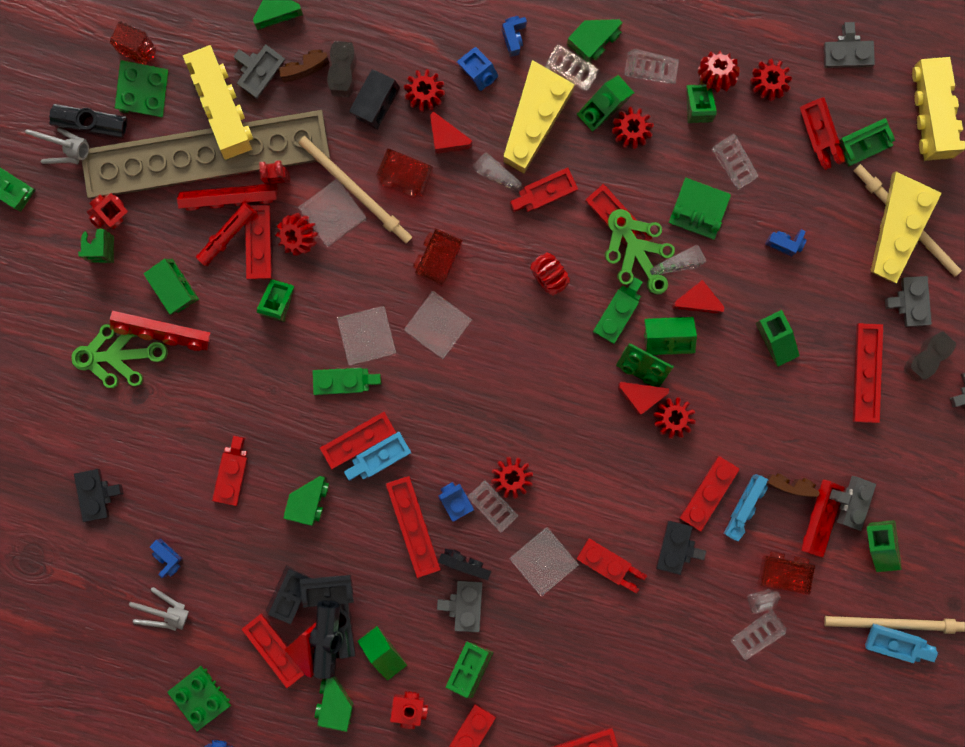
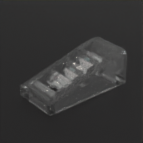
[545,44,599,92]
[625,48,679,84]
[712,134,759,190]
[473,153,522,192]
[650,245,706,275]
[467,480,518,532]
[747,589,780,614]
[731,610,786,661]

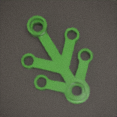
[605,209,675,294]
[72,324,168,388]

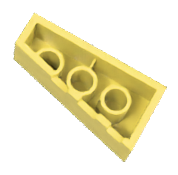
[183,45,253,160]
[912,57,965,161]
[503,60,575,173]
[871,172,942,283]

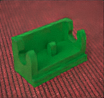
[839,118,895,167]
[0,167,35,212]
[78,229,114,263]
[143,258,199,315]
[644,317,697,355]
[446,641,494,698]

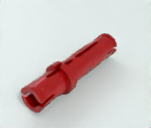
[196,202,256,266]

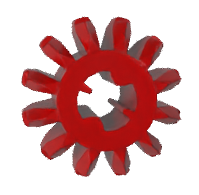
[698,50,740,93]
[750,59,792,101]
[404,69,445,112]
[612,107,654,150]
[275,213,319,256]
[531,252,570,296]
[653,397,696,439]
[491,457,533,499]

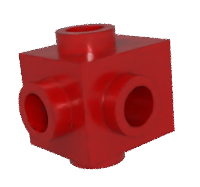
[87,193,128,230]
[390,691,428,729]

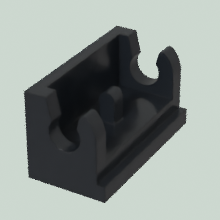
[349,69,400,130]
[266,565,310,624]
[300,575,354,608]

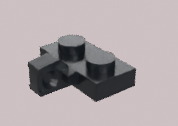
[74,469,124,522]
[656,520,706,575]
[438,548,491,580]

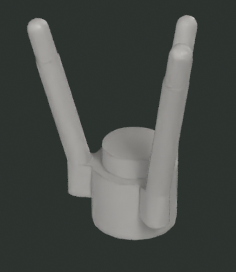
[25,128,89,164]
[129,587,189,631]

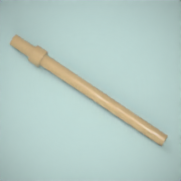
[298,136,412,244]
[853,164,962,277]
[824,616,965,634]

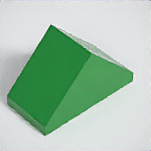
[253,0,303,30]
[686,85,717,123]
[257,279,294,322]
[358,626,407,681]

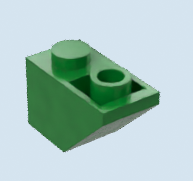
[567,19,623,63]
[577,75,634,132]
[755,310,800,367]
[283,476,329,526]
[867,520,902,572]
[314,676,354,732]

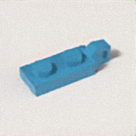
[344,432,411,481]
[723,474,768,541]
[865,623,938,663]

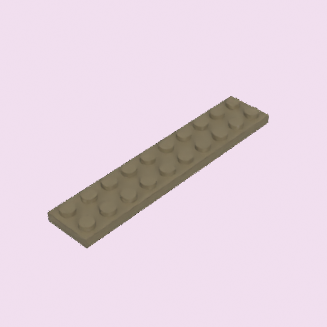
[82,110,330,199]

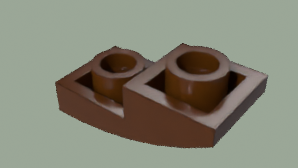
[279,50,329,83]
[766,473,820,496]

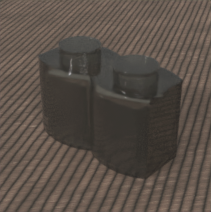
[327,41,356,97]
[904,331,956,382]

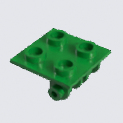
[114,60,168,117]
[669,177,731,240]
[616,343,674,387]
[167,666,231,731]

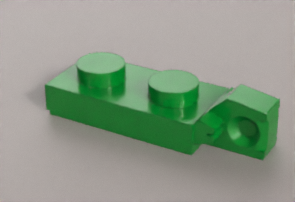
[593,277,643,345]
[313,368,382,395]

